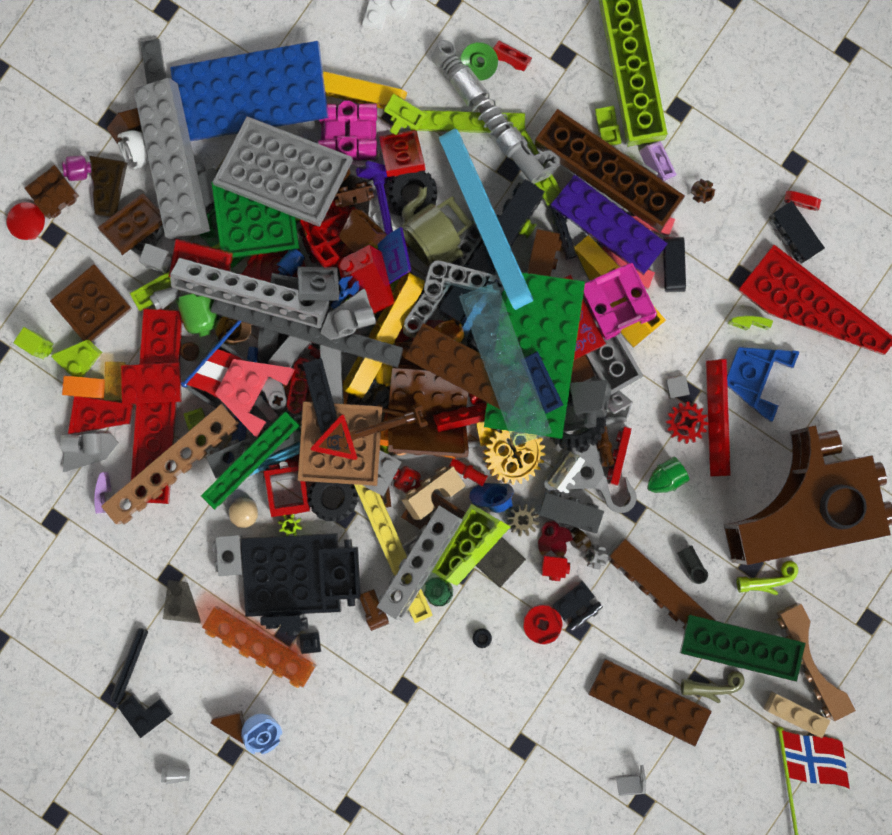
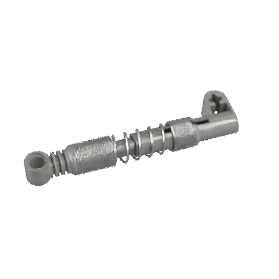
[431,40,560,184]

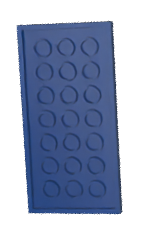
[170,41,329,142]

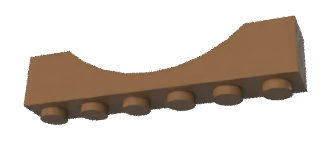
[776,603,856,721]

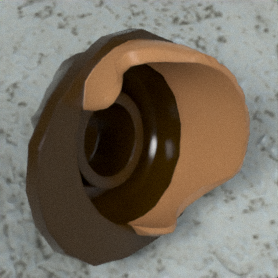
[215,316,251,345]

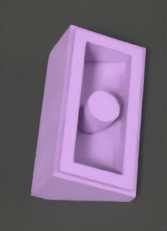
[640,141,677,181]

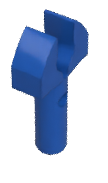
[331,276,359,309]

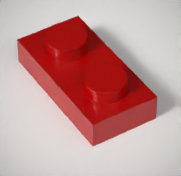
[493,41,532,72]

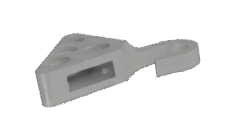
[543,428,637,513]

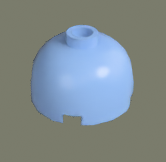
[241,713,282,754]

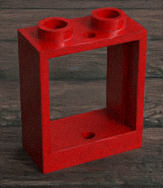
[264,461,311,517]

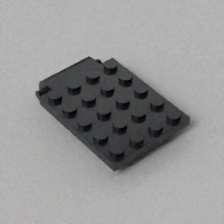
[241,533,361,617]

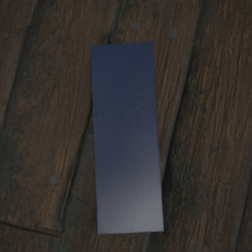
[520,351,563,414]

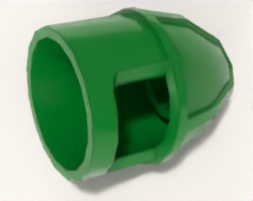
[647,456,690,493]

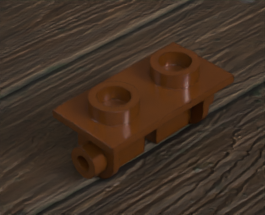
[335,182,374,208]

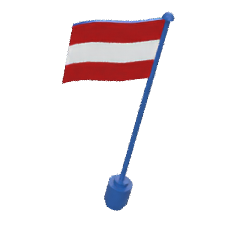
[181,249,305,398]

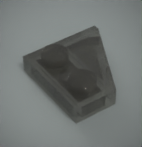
[163,580,201,623]

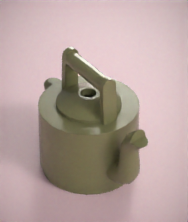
[401,187,474,270]

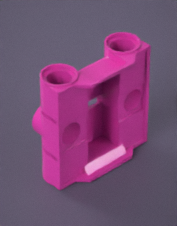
[318,101,377,160]
[583,263,657,340]

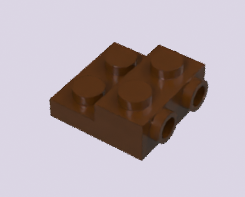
[24,165,79,219]

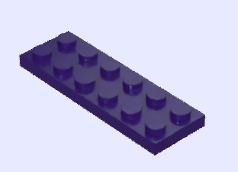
[551,175,668,275]

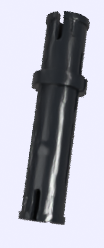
[548,203,577,260]

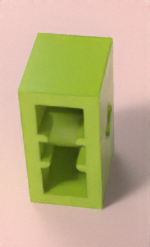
[13,327,54,359]

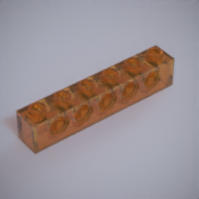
[202,606,317,688]

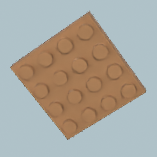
[298,402,383,486]

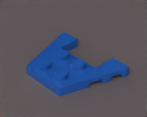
[727,347,800,422]

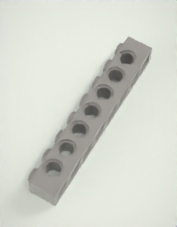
[170,258,329,329]

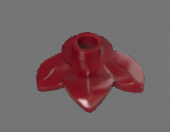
[538,521,572,558]

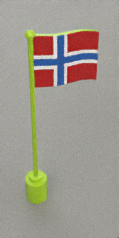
[776,726,850,835]

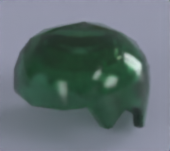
[424,577,453,607]

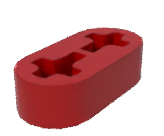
[784,191,822,211]

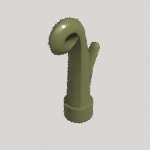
[681,671,745,703]

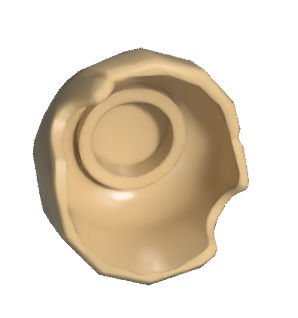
[229,497,258,528]

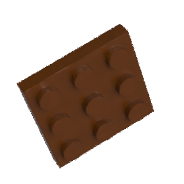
[50,264,133,342]

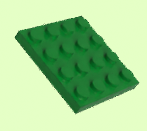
[211,181,300,258]

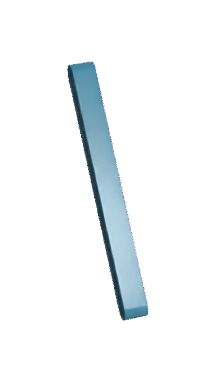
[439,128,534,310]

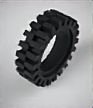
[550,390,606,451]

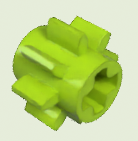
[278,514,303,536]

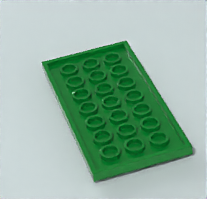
[484,273,585,439]

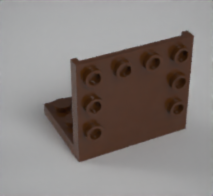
[387,365,469,458]

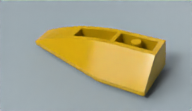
[574,235,666,348]

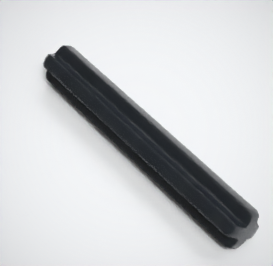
[110,628,148,703]

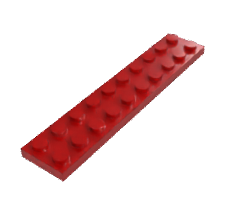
[129,309,183,504]

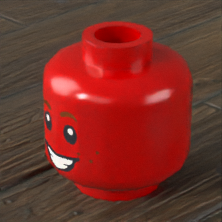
[393,466,423,494]

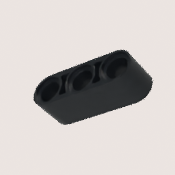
[663,237,686,292]

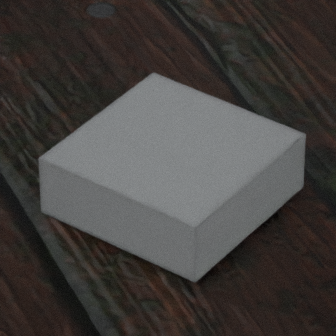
[666,376,690,399]

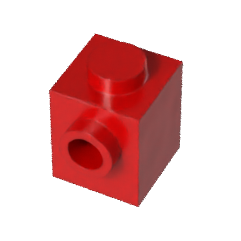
[541,556,570,581]

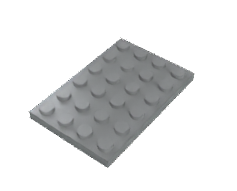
[213,117,353,227]

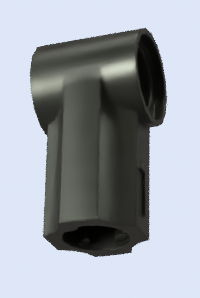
[677,545,708,584]

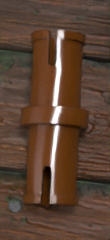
[596,426,614,467]

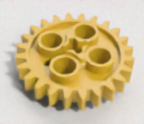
[483,429,546,485]

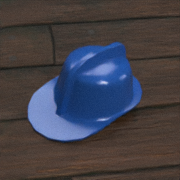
[469,483,514,513]

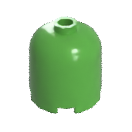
[176,294,220,337]

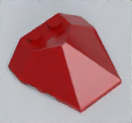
[300,196,357,268]

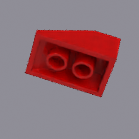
[337,245,395,313]

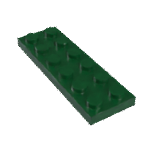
[680,614,806,682]

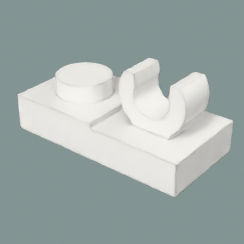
[548,452,585,493]

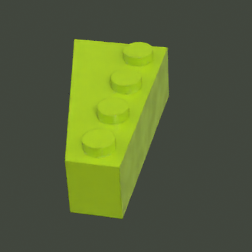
[432,504,510,586]

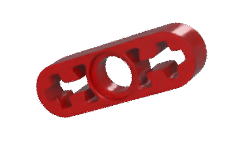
[287,358,309,414]

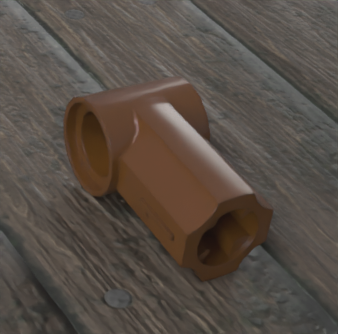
[360,589,389,631]

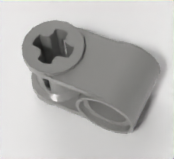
[262,377,288,410]

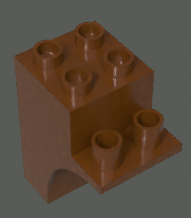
[723,425,892,565]

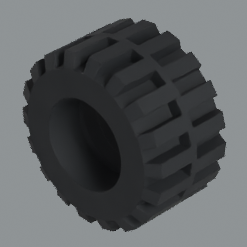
[389,170,437,216]
[308,482,358,522]

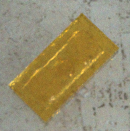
[104,362,126,401]

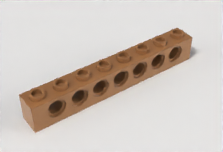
[101,404,239,525]

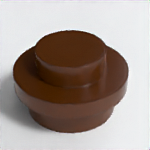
[180,342,200,361]

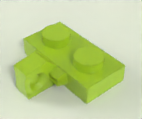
[384,93,427,135]

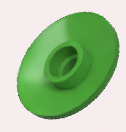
[460,42,498,81]

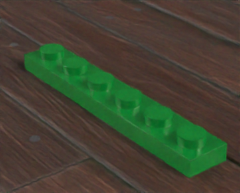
[201,412,300,510]

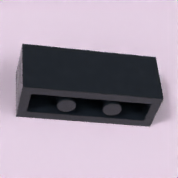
[769,201,825,264]

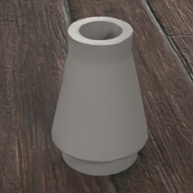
[149,288,180,310]
[161,764,190,785]

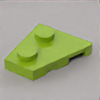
[51,339,103,377]

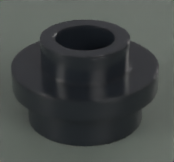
[472,628,492,648]

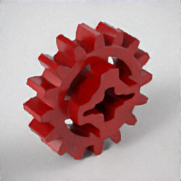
[665,402,709,444]

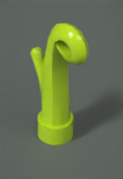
[736,561,798,595]

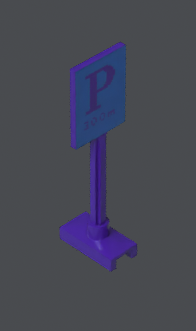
[355,161,411,284]

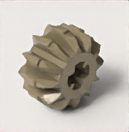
[506,504,539,537]

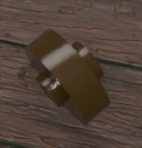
[570,527,591,552]

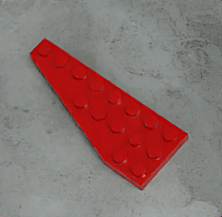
[737,245,892,355]

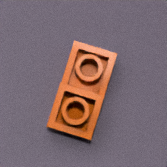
[62,376,106,399]

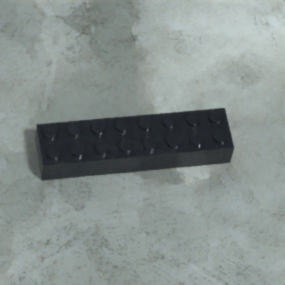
[438,179,545,326]

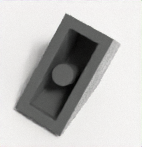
[258,327,282,364]

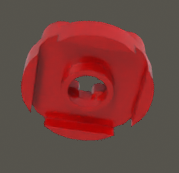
[523,605,563,645]

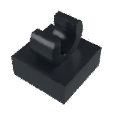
[299,632,322,654]

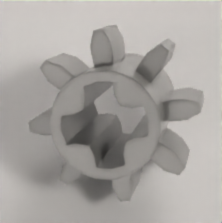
[584,544,608,570]

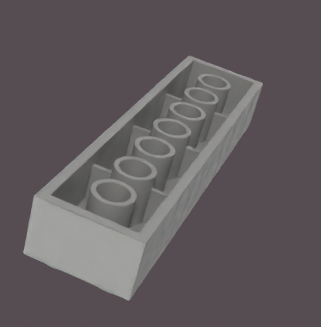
[133,78,210,241]

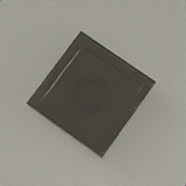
[476,537,526,588]

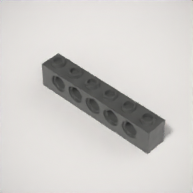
[206,410,303,479]

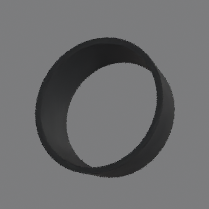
[820,484,867,529]

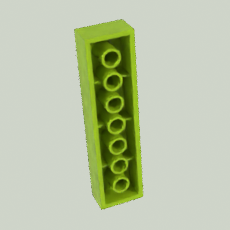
[598,0,668,147]

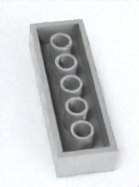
[577,275,644,395]

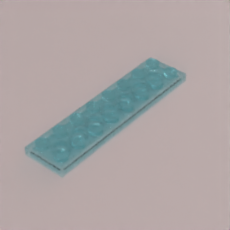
[459,282,552,447]

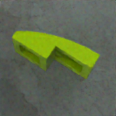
[594,105,622,146]
[728,316,773,330]

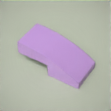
[94,472,112,514]

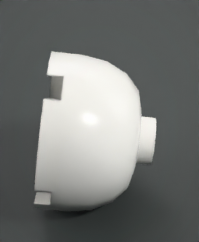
[118,130,149,171]

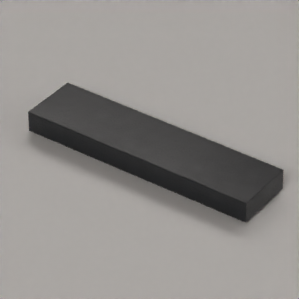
[303,358,338,435]

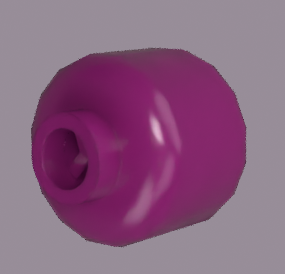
[62,155,91,181]

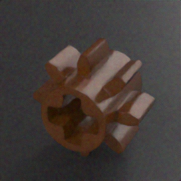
[691,179,715,204]

